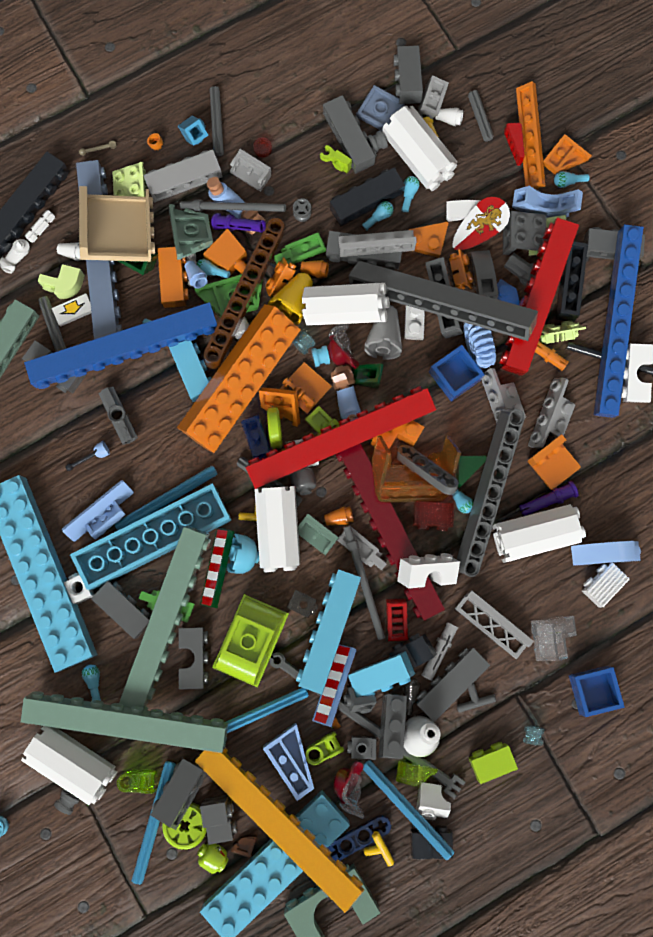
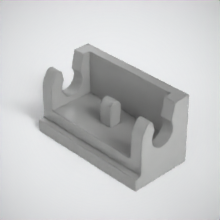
[417,75,449,119]
[230,149,272,192]

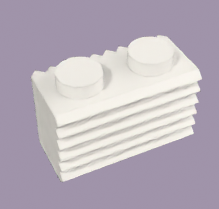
[582,563,629,607]

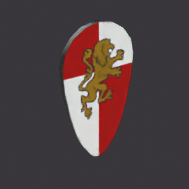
[453,197,510,250]

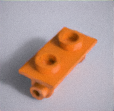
[449,249,474,290]
[266,257,296,297]

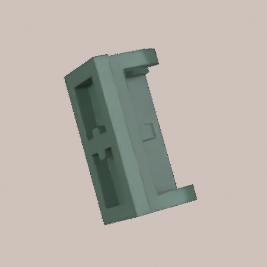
[298,514,339,556]

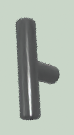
[457,683,496,713]

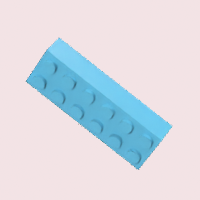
[296,569,361,694]

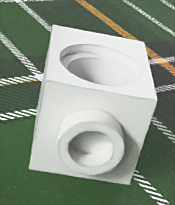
[64,573,95,604]

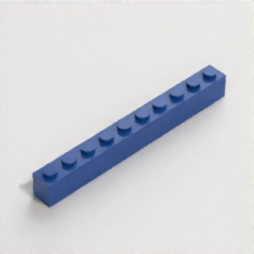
[594,224,644,418]
[24,302,217,389]

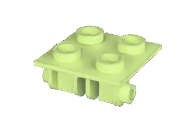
[112,162,147,197]
[540,321,586,344]

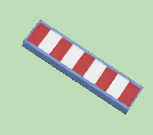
[312,645,356,727]

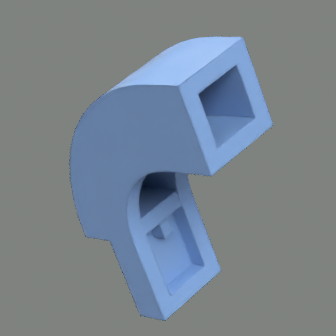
[512,186,583,218]
[571,541,641,566]

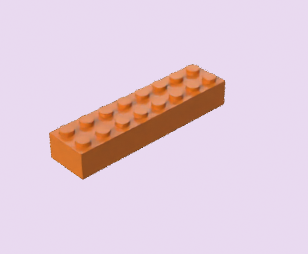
[177,304,301,453]

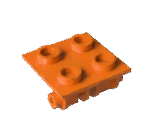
[280,362,332,414]

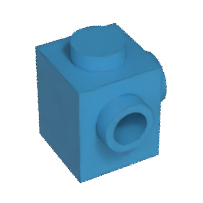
[178,116,208,146]

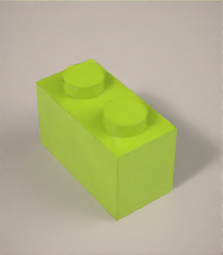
[469,742,518,784]

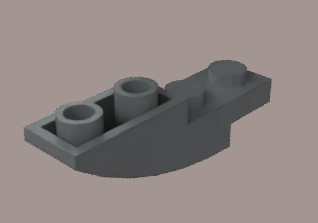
[470,250,498,300]

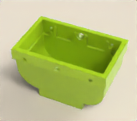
[212,594,289,687]

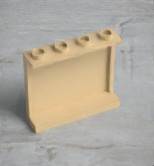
[79,186,155,262]

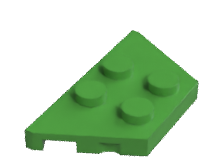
[195,274,263,318]

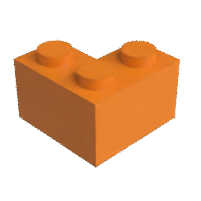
[371,420,424,453]

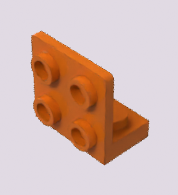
[527,434,581,490]

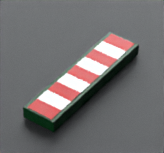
[200,529,234,608]

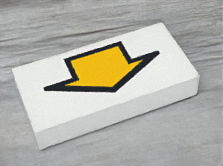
[52,294,91,327]

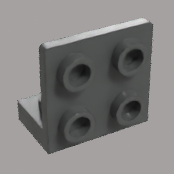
[503,211,546,255]

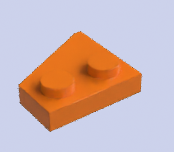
[543,134,592,175]
[409,222,448,258]
[259,387,300,427]

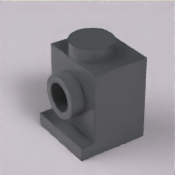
[347,736,376,760]

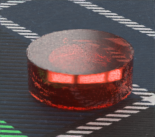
[253,137,272,157]

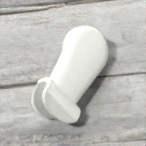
[0,239,30,273]

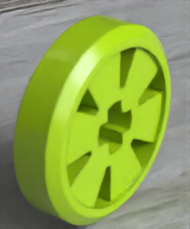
[267,407,283,450]
[162,802,207,849]

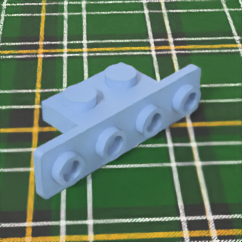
[62,480,134,541]

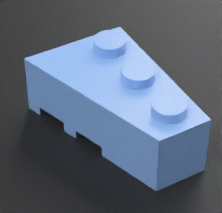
[263,723,314,801]

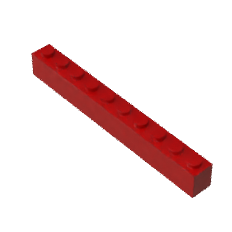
[245,386,436,489]

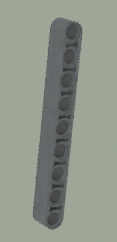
[457,408,524,577]

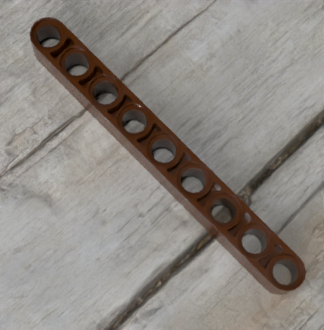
[204,218,284,369]

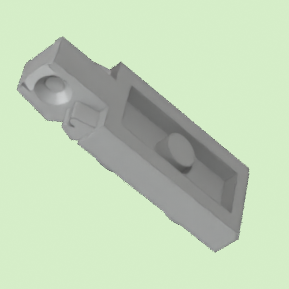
[337,527,387,570]

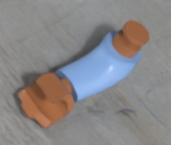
[207,177,265,235]
[331,365,361,420]

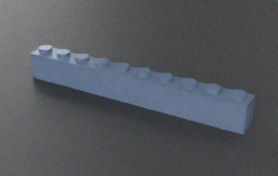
[76,160,123,340]

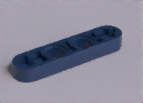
[327,815,391,861]

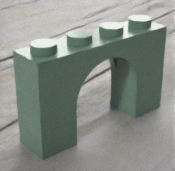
[284,863,380,937]

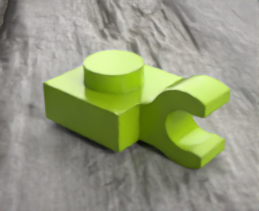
[320,145,352,173]

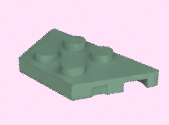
[169,204,213,260]

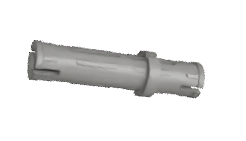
[421,622,458,681]

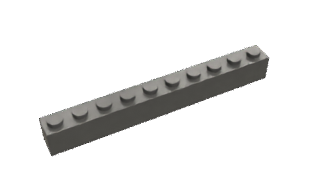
[349,261,538,341]

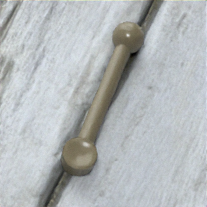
[79,140,117,156]

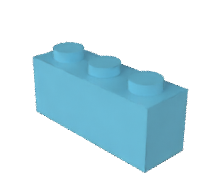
[169,340,211,402]
[348,651,415,697]

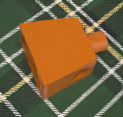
[203,229,247,275]

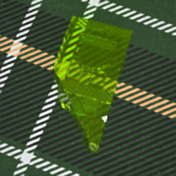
[396,761,438,786]

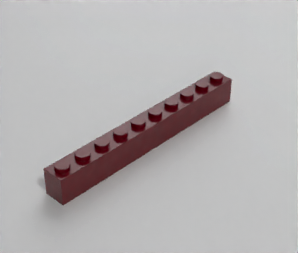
[335,443,445,620]

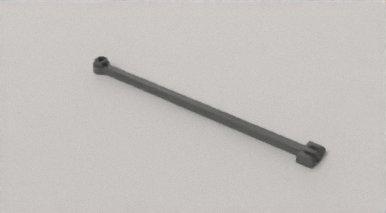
[270,652,466,799]

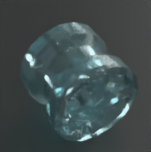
[292,331,316,355]
[523,725,545,745]

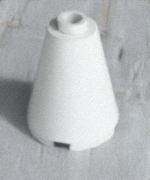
[404,716,440,757]

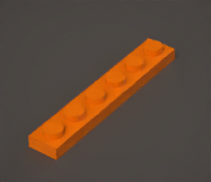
[516,81,546,190]

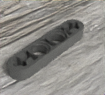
[396,445,459,495]

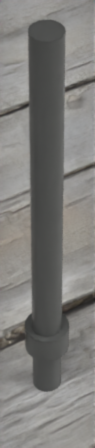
[180,200,286,212]
[343,525,385,640]

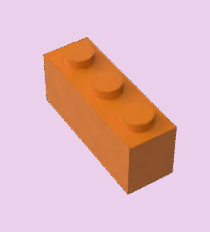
[158,247,189,308]

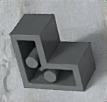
[200,795,237,845]

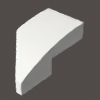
[447,200,481,222]

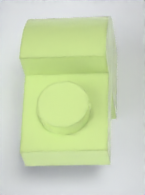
[38,265,85,299]

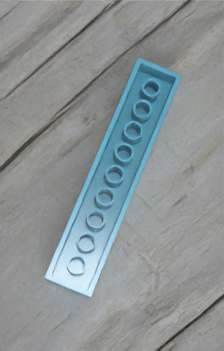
[0,475,97,673]

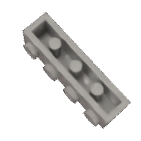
[143,150,222,203]

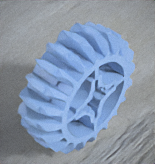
[463,323,496,369]

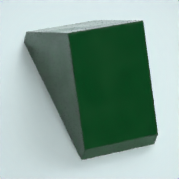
[352,364,383,389]
[455,456,487,488]

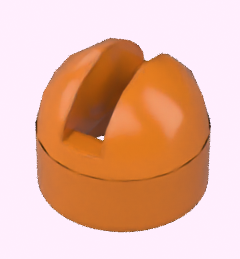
[147,133,163,150]

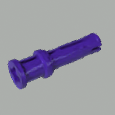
[211,213,266,233]
[519,481,579,517]

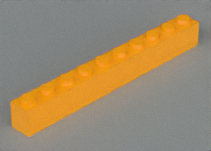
[195,747,364,913]

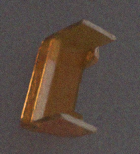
[372,436,461,502]

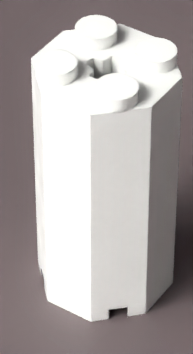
[382,106,457,191]
[302,283,390,325]
[255,486,301,572]
[493,504,586,563]
[21,726,117,805]

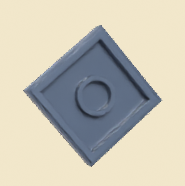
[356,85,405,131]

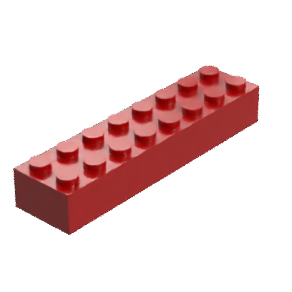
[499,217,579,376]

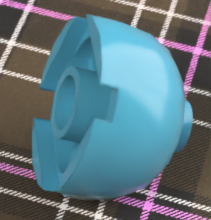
[227,534,259,574]

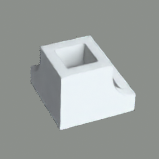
[416,782,451,820]

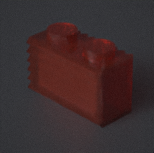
[413,501,454,531]

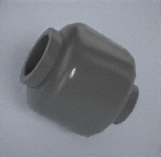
[290,466,317,495]

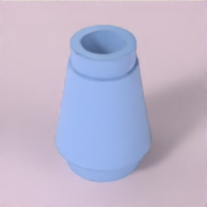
[184,260,207,289]

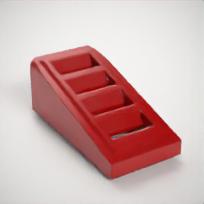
[504,123,525,166]
[386,599,408,641]

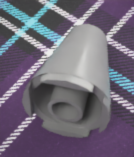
[365,305,402,360]

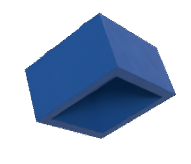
[429,345,485,402]
[569,666,625,717]

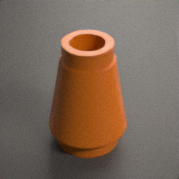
[300,260,329,279]
[324,506,354,526]

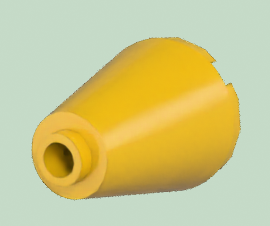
[268,273,313,325]

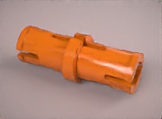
[535,342,569,371]

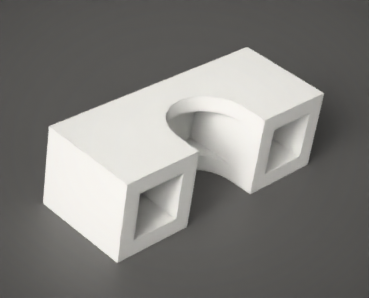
[621,344,653,403]
[397,553,460,588]

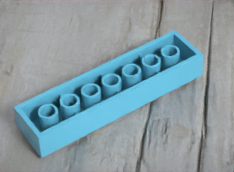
[70,483,232,590]
[200,790,350,937]

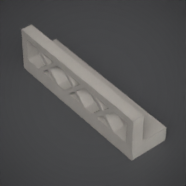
[338,230,417,257]
[455,590,534,659]

